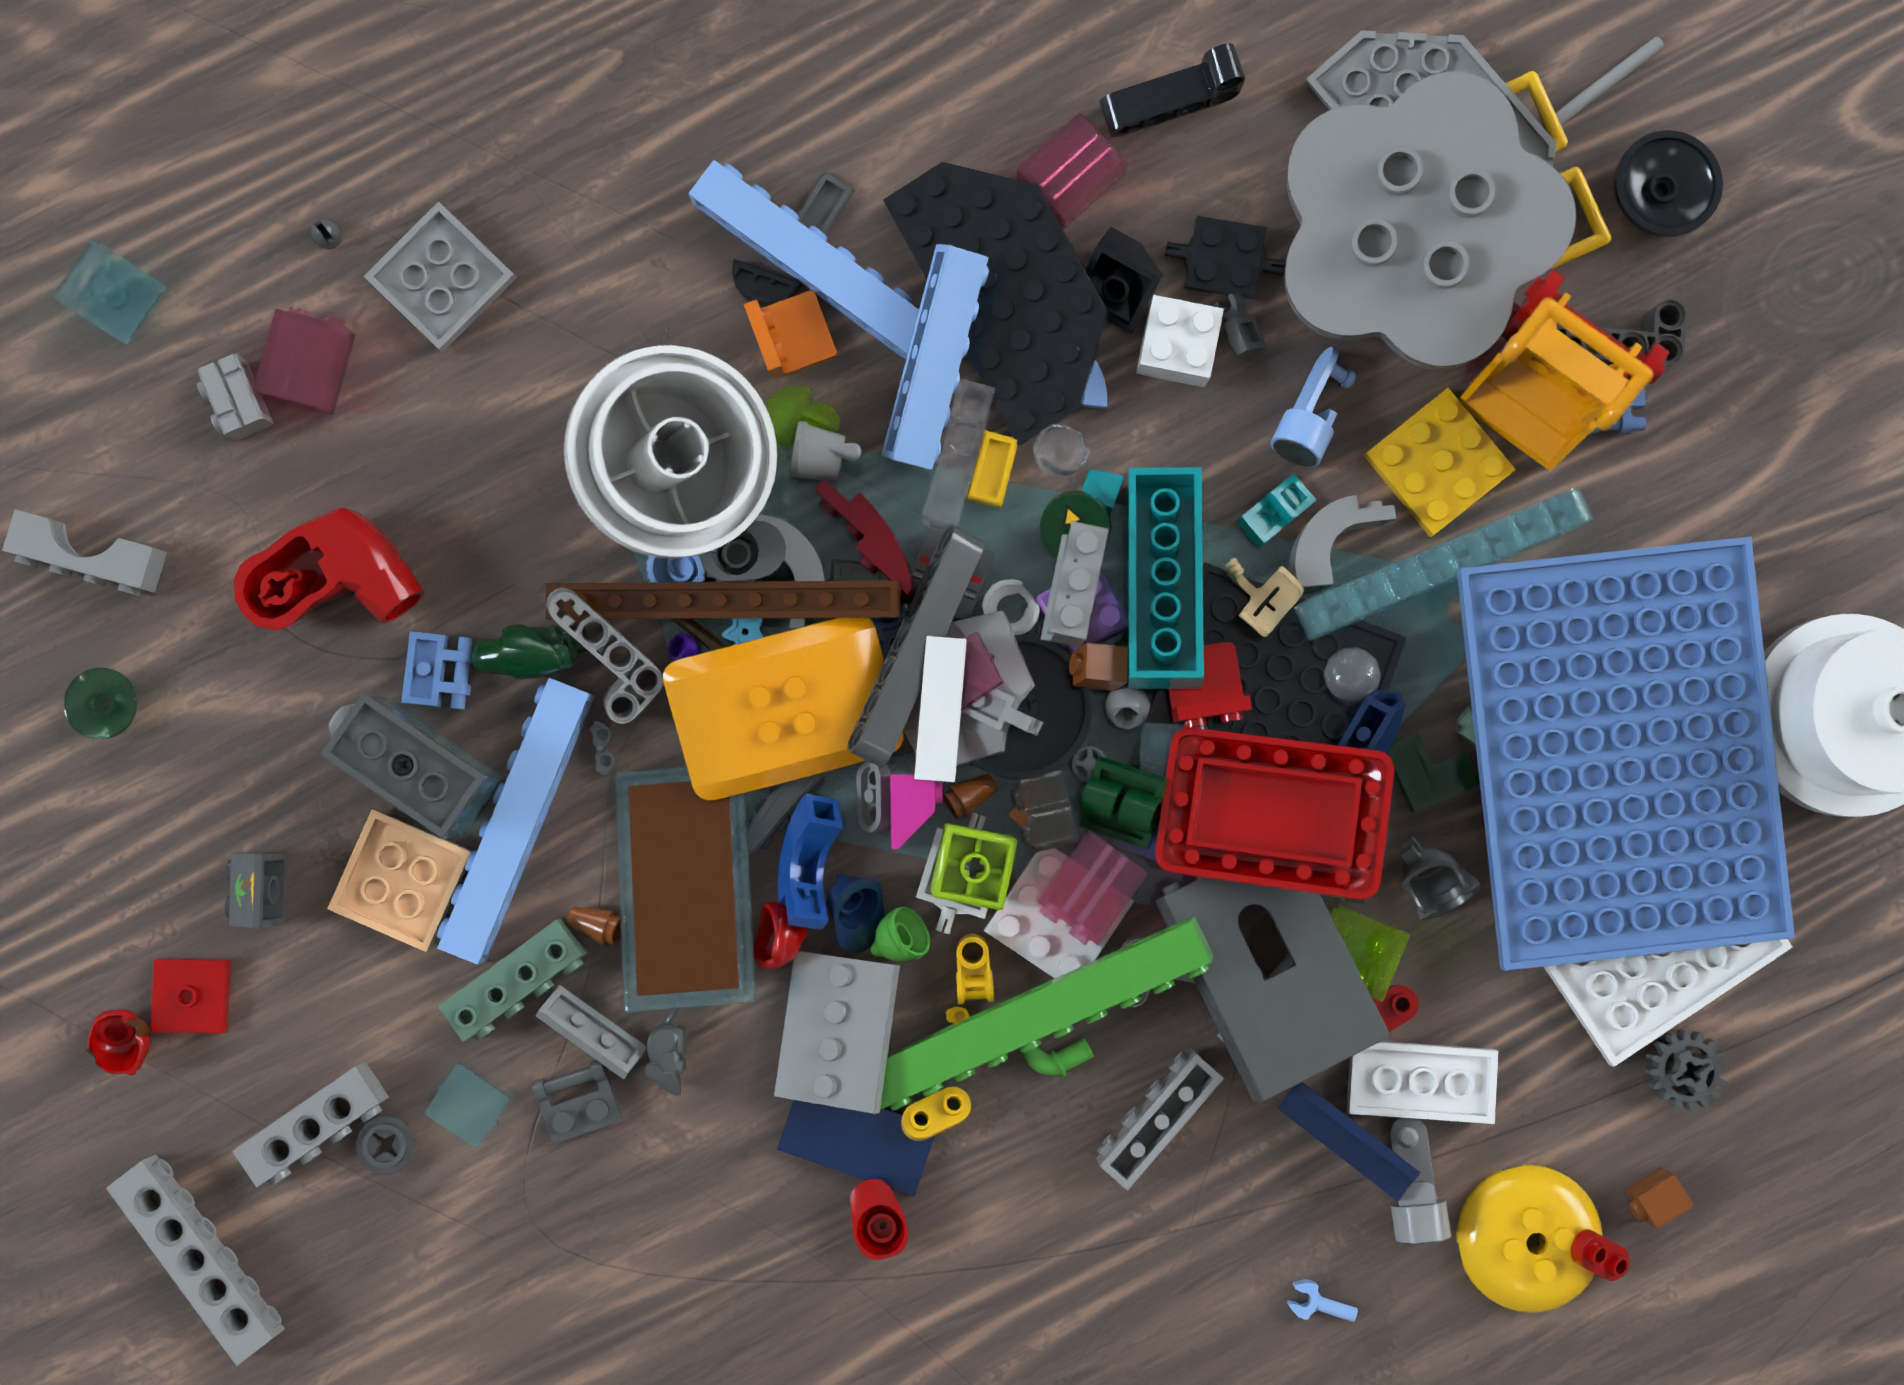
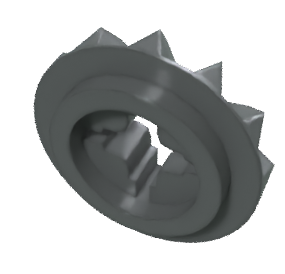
[356,1115,416,1175]

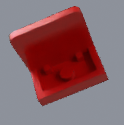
[1168,642,1252,728]

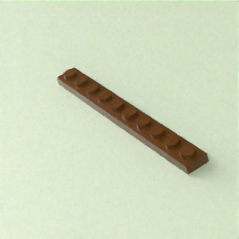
[546,580,900,620]

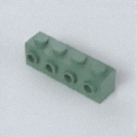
[438,917,588,1042]

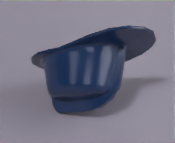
[826,873,885,954]

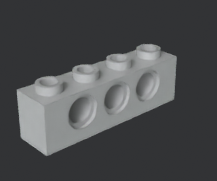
[232,1062,390,1188]

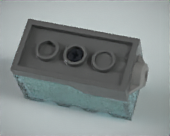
[320,693,505,839]

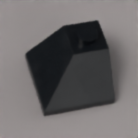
[1086,227,1163,334]

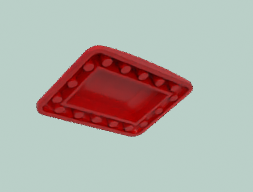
[1155,727,1394,900]

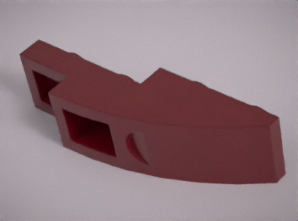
[814,479,917,600]

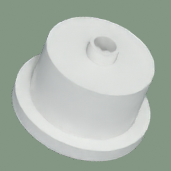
[564,345,777,558]
[1764,614,1904,817]

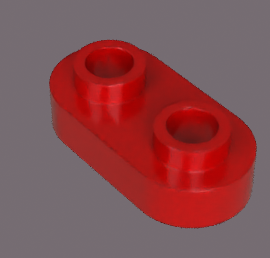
[1372,985,1419,1032]
[1570,1229,1630,1281]

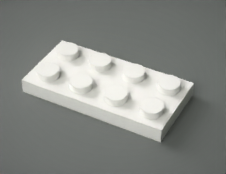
[1346,1041,1498,1124]

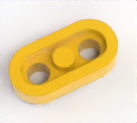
[901,1087,971,1141]

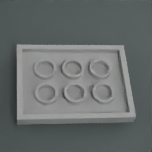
[774,951,900,1114]

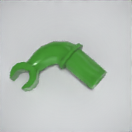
[1022,1038,1094,1077]

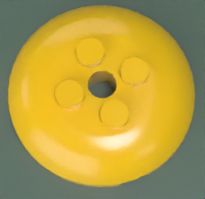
[1456,1164,1603,1313]

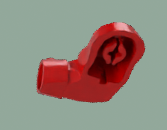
[233,508,425,631]

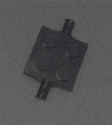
[1165,216,1286,300]

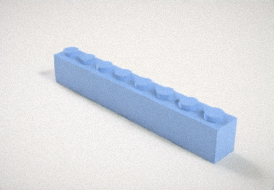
[688,160,919,360]
[437,678,595,965]

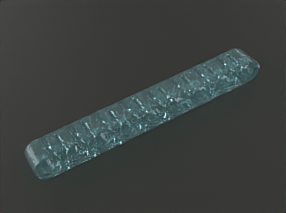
[1294,487,1594,641]

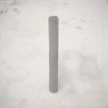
[1555,36,1664,125]

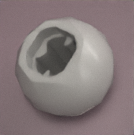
[1104,684,1150,730]

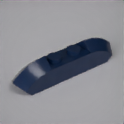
[1337,690,1405,754]

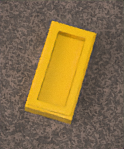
[967,430,1018,509]

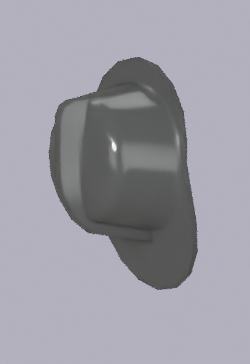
[699,521,786,582]

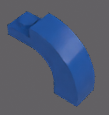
[778,793,843,930]

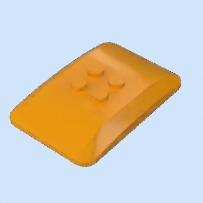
[663,618,903,800]

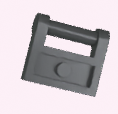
[532,1060,624,1145]

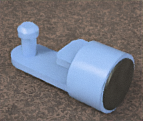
[1270,347,1356,467]

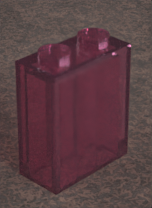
[1016,112,1128,230]
[253,307,356,415]
[1036,829,1149,945]

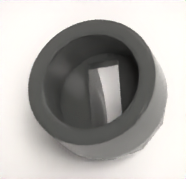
[311,218,343,249]

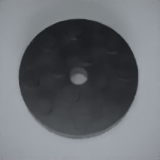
[973,634,1093,780]

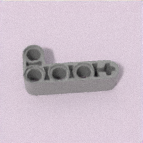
[546,588,663,724]

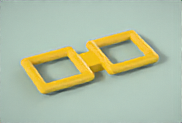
[1505,71,1611,271]

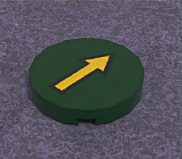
[1040,490,1112,562]

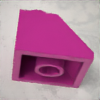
[890,774,943,849]

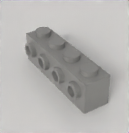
[1096,1049,1224,1191]

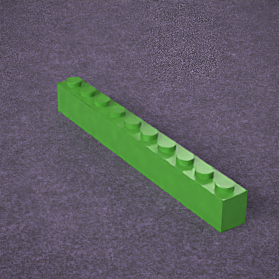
[880,916,1214,1111]

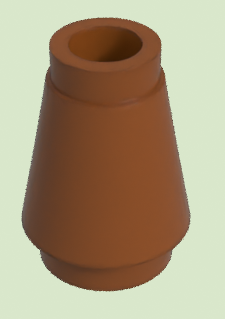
[942,773,998,819]
[567,906,624,946]

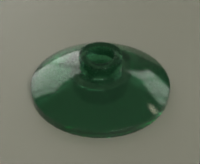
[64,668,138,739]

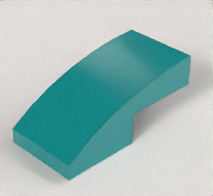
[1235,473,1316,549]

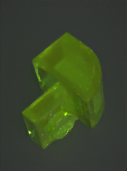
[765,386,840,449]

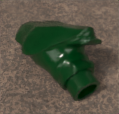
[472,624,589,679]

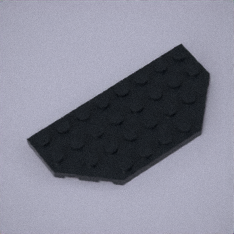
[883,162,1109,446]

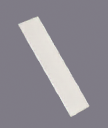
[914,636,967,782]

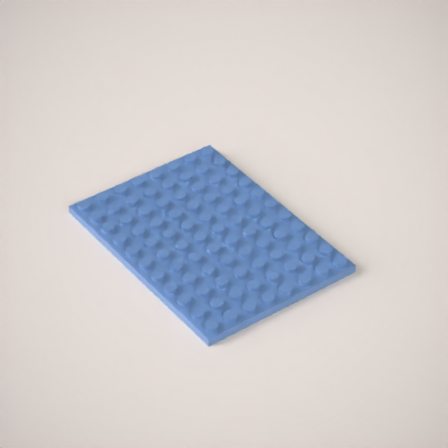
[1457,537,1795,971]

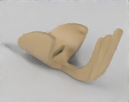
[1224,558,1303,637]

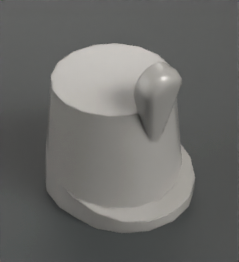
[789,420,861,482]

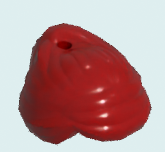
[753,901,807,970]

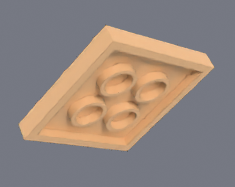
[327,809,472,952]

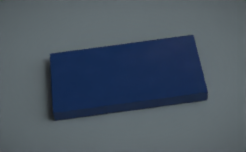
[777,1100,935,1197]

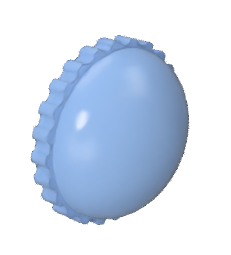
[646,555,707,582]

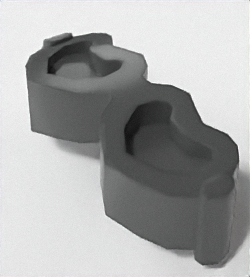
[590,720,616,776]

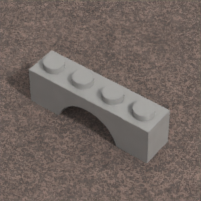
[2,509,167,596]

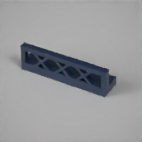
[1277,1082,1421,1201]

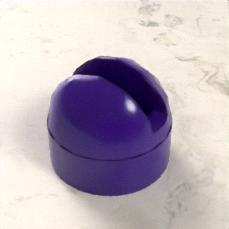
[668,633,700,661]

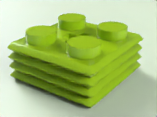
[930,823,1017,910]

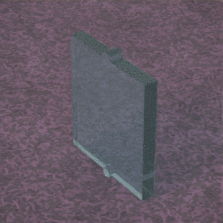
[424,1063,511,1149]

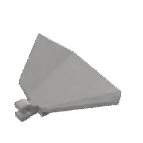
[903,611,1043,767]

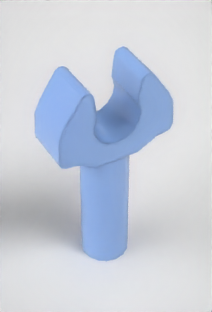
[1287,1279,1358,1322]

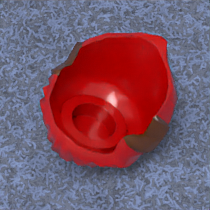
[86,1009,151,1076]

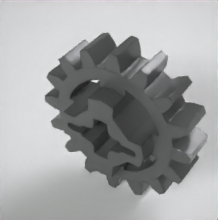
[1644,1029,1729,1111]

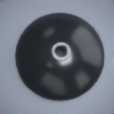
[1614,130,1723,237]

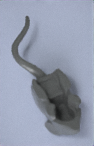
[645,993,686,1096]

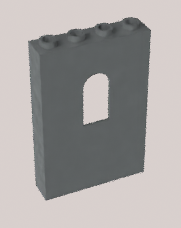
[1155,877,1391,1102]

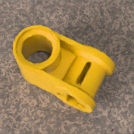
[956,933,994,1005]

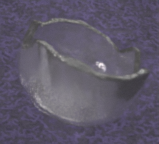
[1033,424,1090,477]
[1324,647,1381,704]

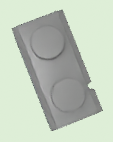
[197,354,274,441]

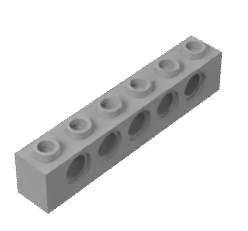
[106,1154,285,1366]

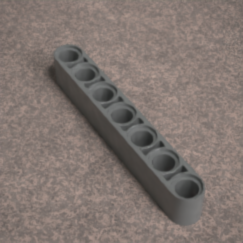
[847,525,984,767]

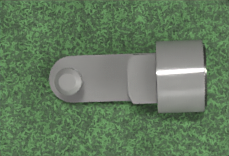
[1390,1117,1451,1244]

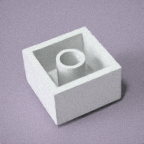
[1136,295,1224,388]

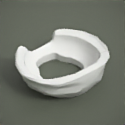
[982,579,1040,635]

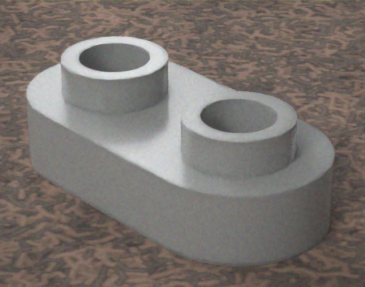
[856,761,891,832]

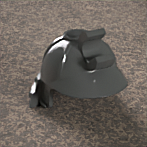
[1400,836,1482,920]

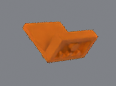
[744,290,837,380]

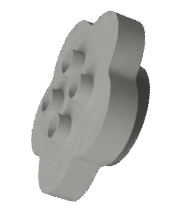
[1284,71,1576,370]

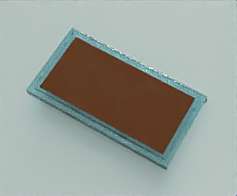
[615,767,756,1014]

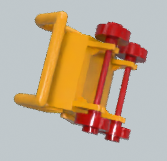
[1458,269,1669,471]

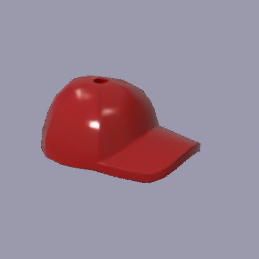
[850,1178,908,1261]

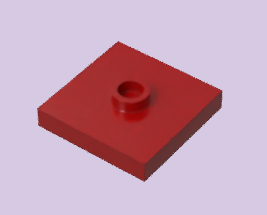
[151,958,231,1033]

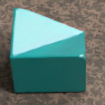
[1081,469,1125,514]

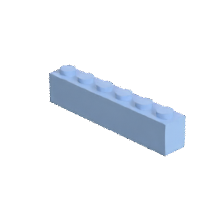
[881,244,989,470]

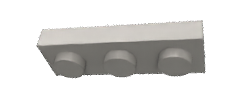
[536,985,647,1079]

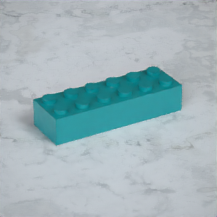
[1128,468,1204,689]

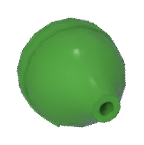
[871,907,930,963]

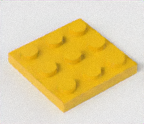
[1363,388,1516,537]

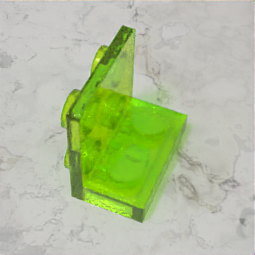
[1330,904,1411,1002]

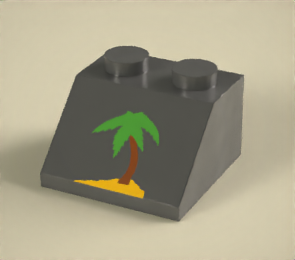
[225,852,287,929]

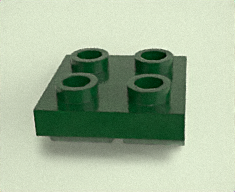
[1080,756,1169,850]

